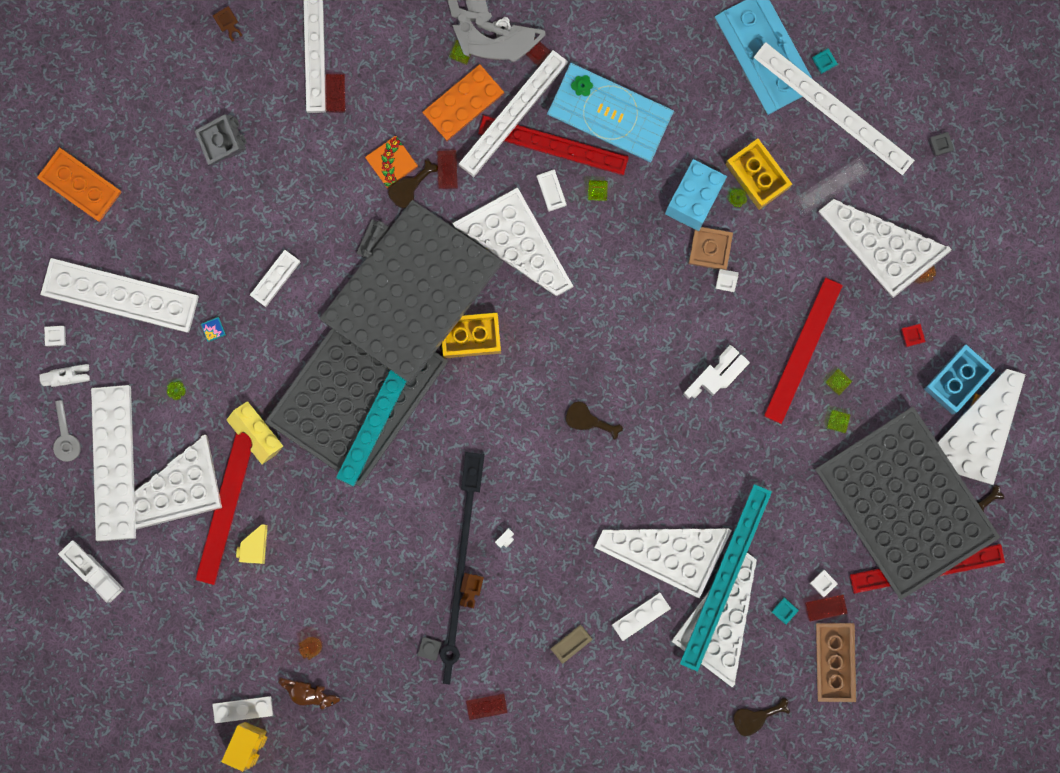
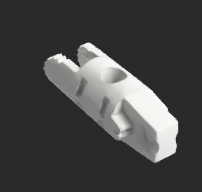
[40,364,90,387]

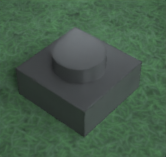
[929,132,954,157]
[417,637,442,661]

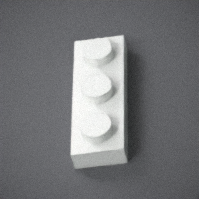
[250,250,300,307]
[612,593,671,641]
[213,696,274,723]

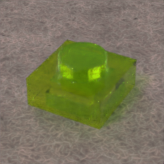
[449,40,471,65]
[588,180,608,201]
[825,368,852,396]
[826,410,850,434]

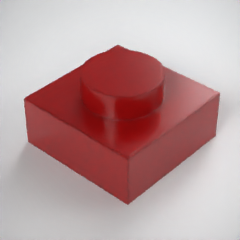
[901,324,926,347]

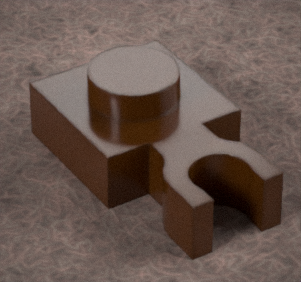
[212,6,243,42]
[460,573,484,609]

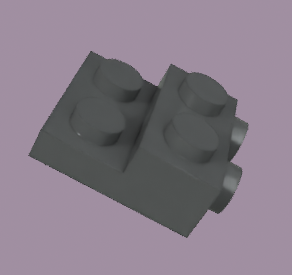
[195,114,247,165]

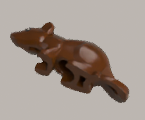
[278,677,340,709]

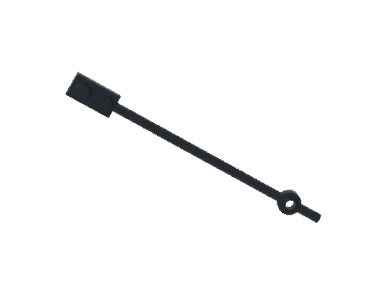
[440,452,485,685]

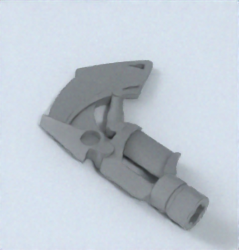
[448,0,545,62]

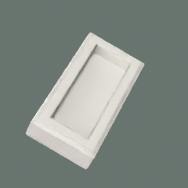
[537,170,567,212]

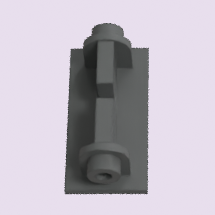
[356,219,389,258]

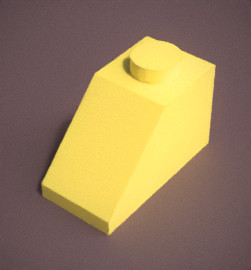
[236,525,268,564]

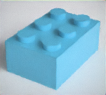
[665,159,727,231]
[924,345,995,415]

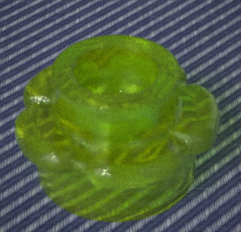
[728,189,747,207]
[167,381,186,400]

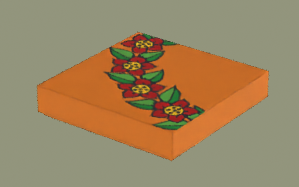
[365,136,418,189]

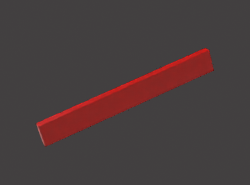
[478,115,629,176]
[764,278,843,424]
[196,433,253,585]
[850,544,1005,594]

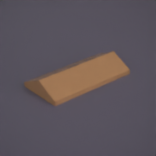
[816,623,856,702]

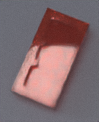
[325,74,345,113]
[437,150,458,189]
[805,594,848,621]
[466,694,508,720]

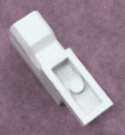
[683,345,750,400]
[59,540,124,603]

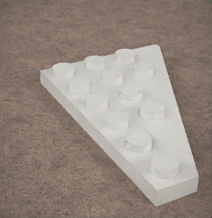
[453,188,573,296]
[819,199,951,298]
[937,369,1026,485]
[134,435,222,529]
[595,529,732,598]
[672,553,757,687]

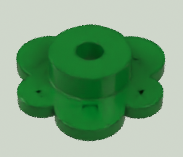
[571,75,593,96]

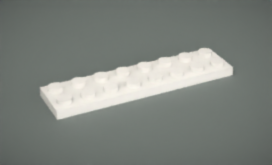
[40,258,199,333]
[91,385,136,541]

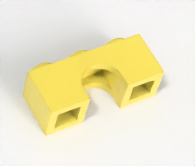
[227,401,283,464]

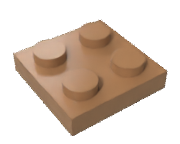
[689,227,733,270]

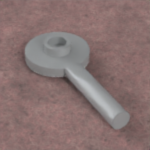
[53,400,81,461]

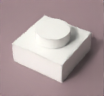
[716,269,738,292]
[44,326,66,347]
[495,528,514,548]
[810,570,838,597]

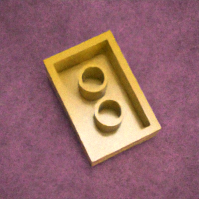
[726,139,792,210]
[442,313,501,358]
[221,722,268,772]

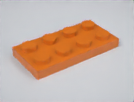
[422,64,504,141]
[37,147,122,222]

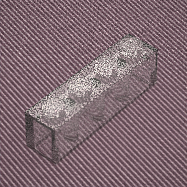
[794,157,870,217]

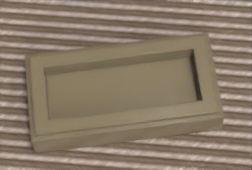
[551,624,593,664]

